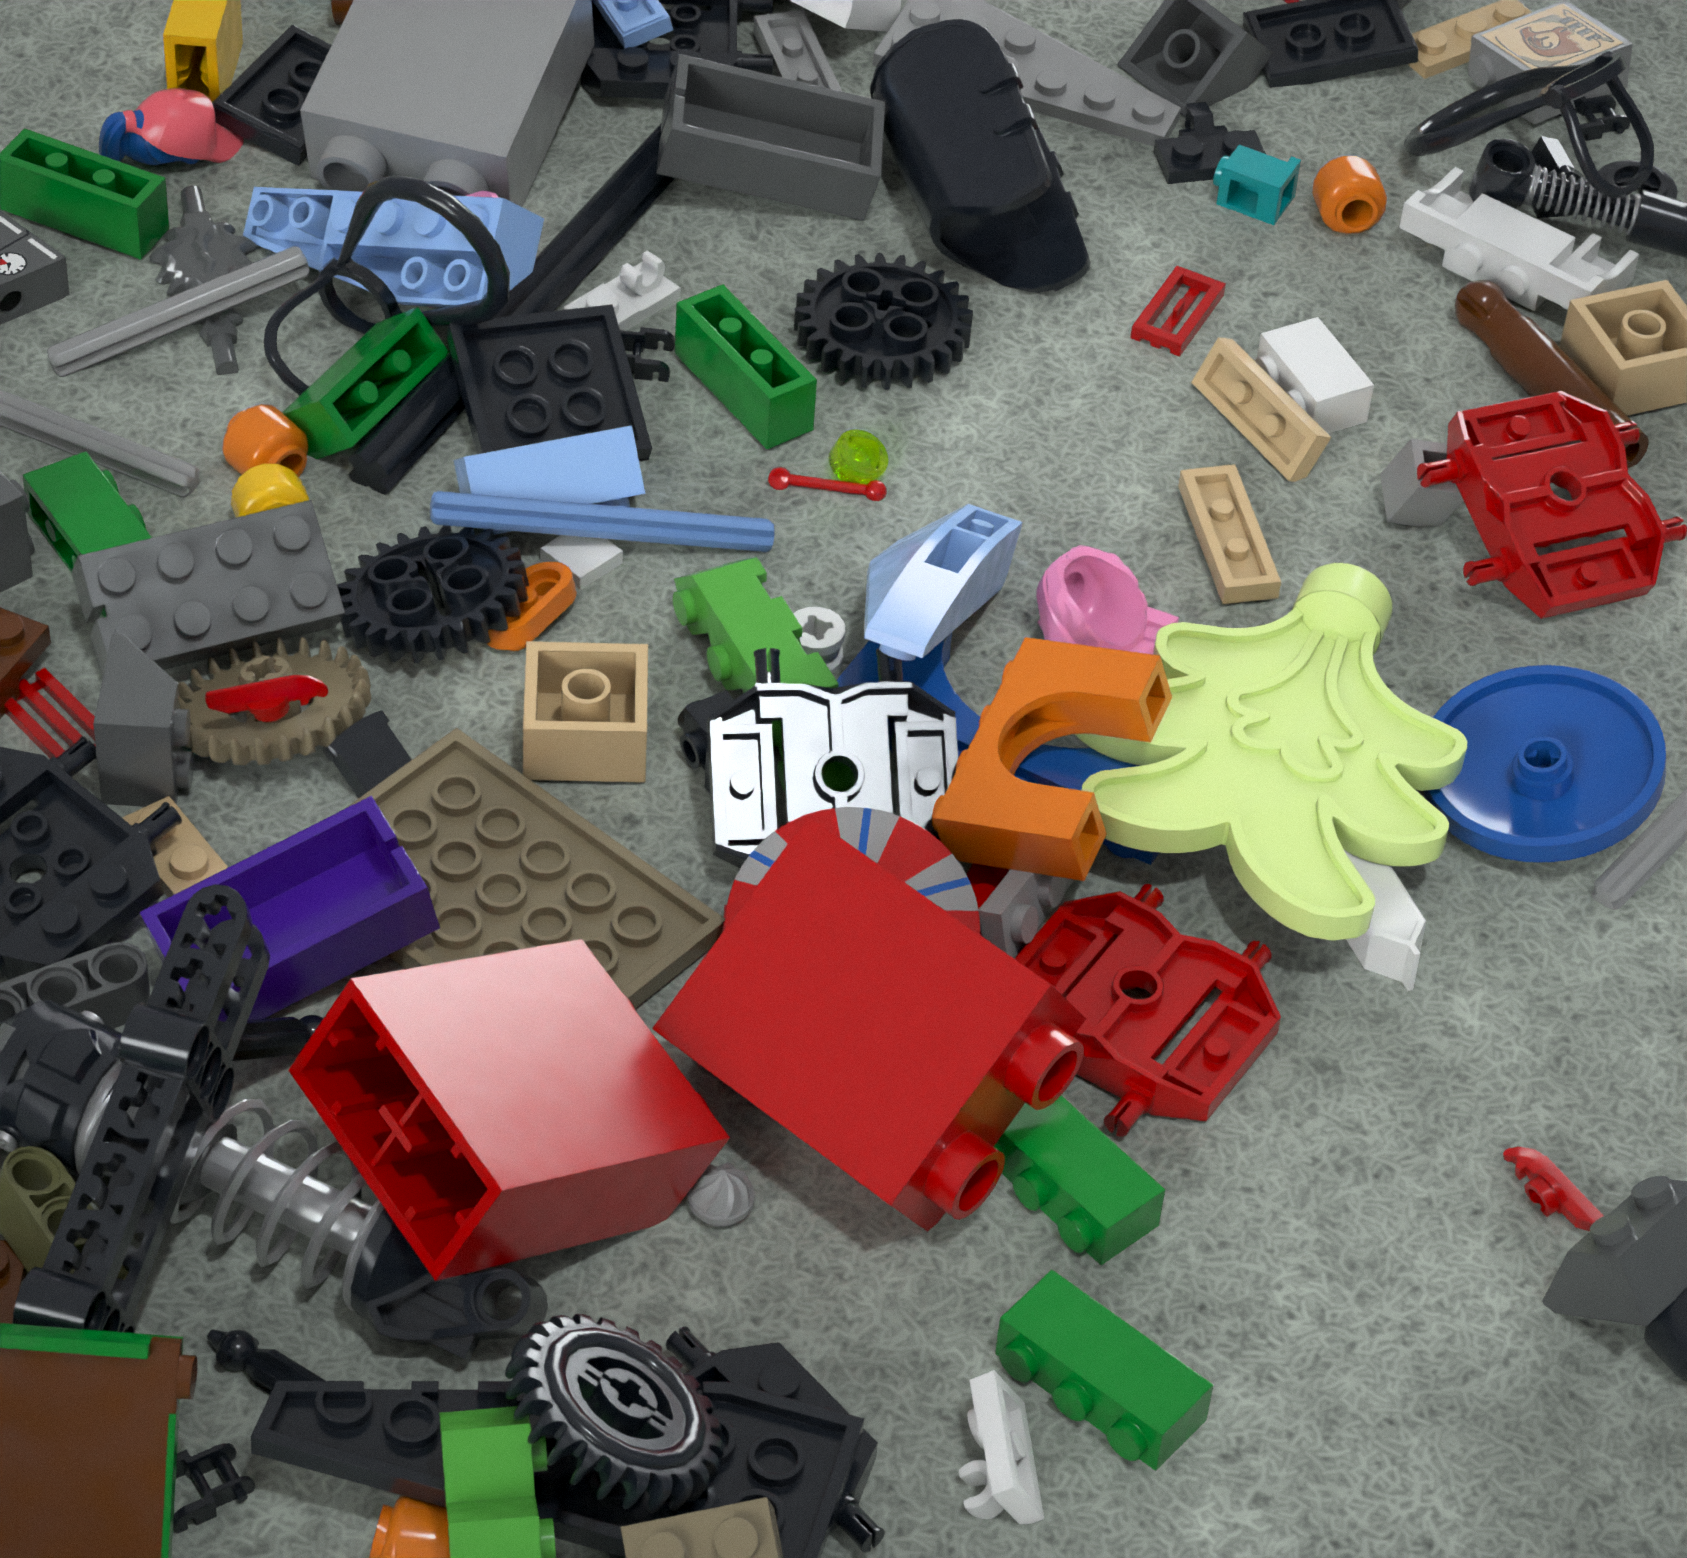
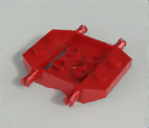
[1417,391,1687,619]
[1014,884,1281,1137]

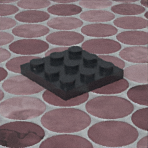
[446,304,652,461]

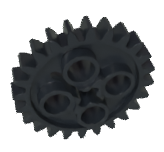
[794,253,973,390]
[337,525,529,663]

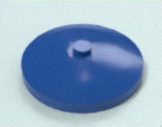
[1423,665,1666,863]

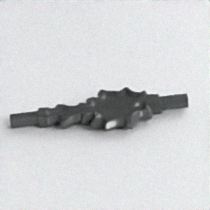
[149,186,257,375]

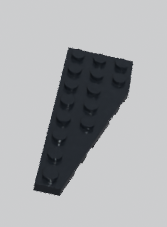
[251,1381,864,1558]

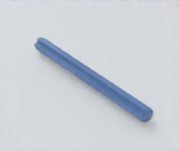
[430,491,775,552]

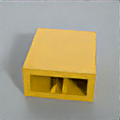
[163,0,243,102]

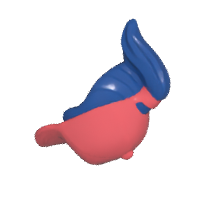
[99,88,244,165]

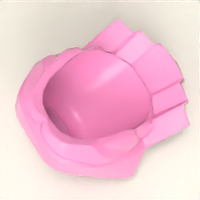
[1036,545,1179,654]

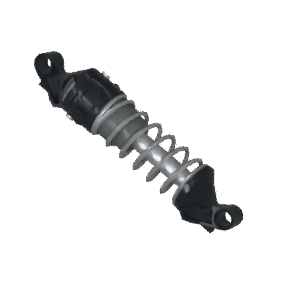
[0,1000,548,1361]

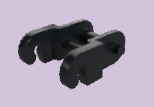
[1554,95,1630,141]
[620,327,675,382]
[173,1443,255,1533]

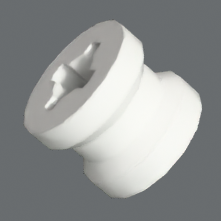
[793,607,845,673]

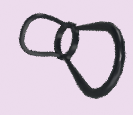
[1404,51,1654,198]
[264,175,510,396]

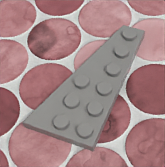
[873,0,1181,146]

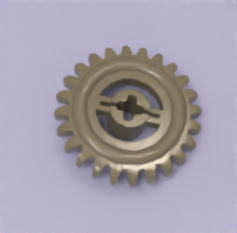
[178,637,372,765]

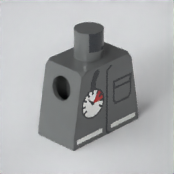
[0,211,70,325]

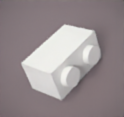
[1254,317,1374,433]

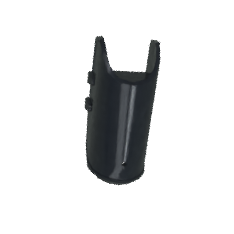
[870,19,1091,293]

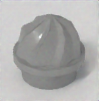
[688,1162,755,1227]

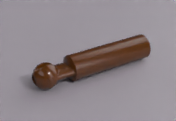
[1455,280,1649,468]

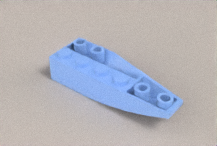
[243,187,544,307]
[864,504,1023,660]

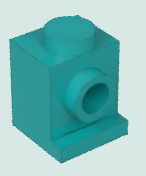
[1213,145,1301,225]

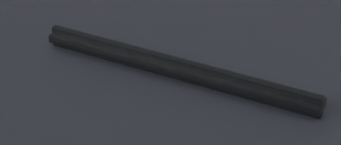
[348,122,675,495]

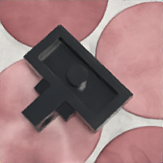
[1154,102,1266,184]

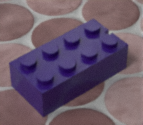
[140,795,440,1022]

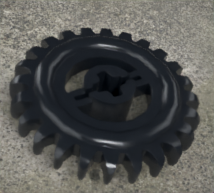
[505,1314,724,1513]

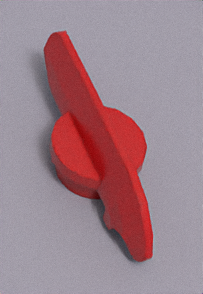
[205,675,328,722]
[1503,1146,1604,1231]

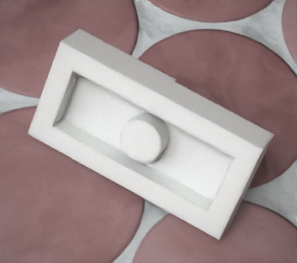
[563,250,681,331]
[959,1370,1044,1524]

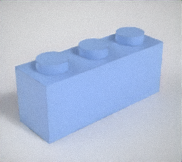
[453,425,645,535]

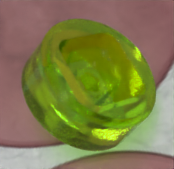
[829,429,889,484]

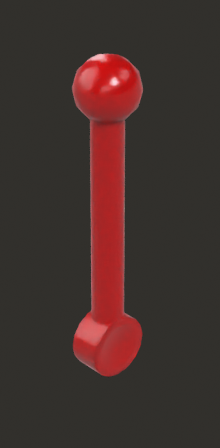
[768,466,887,501]

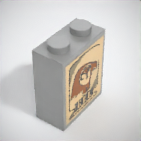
[1468,0,1633,125]

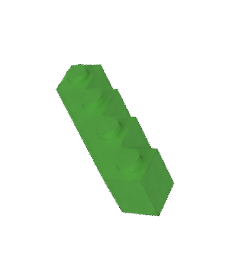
[673,557,855,792]
[439,1406,556,1558]

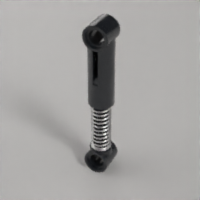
[1469,138,1687,258]

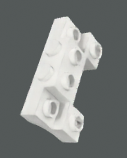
[1399,167,1639,311]

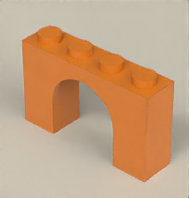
[932,637,1172,881]

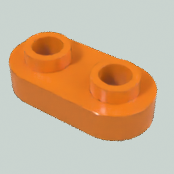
[487,562,577,651]

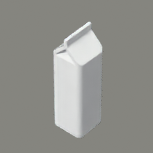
[1344,850,1426,991]

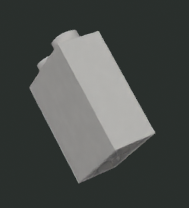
[300,0,594,207]

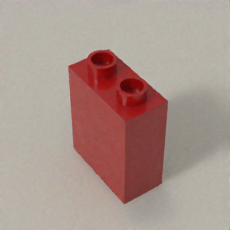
[652,816,1086,1232]
[288,939,730,1281]

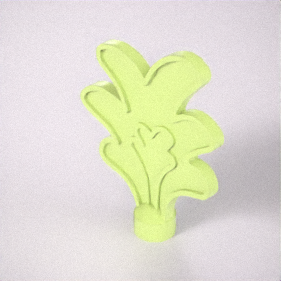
[1075,563,1467,941]

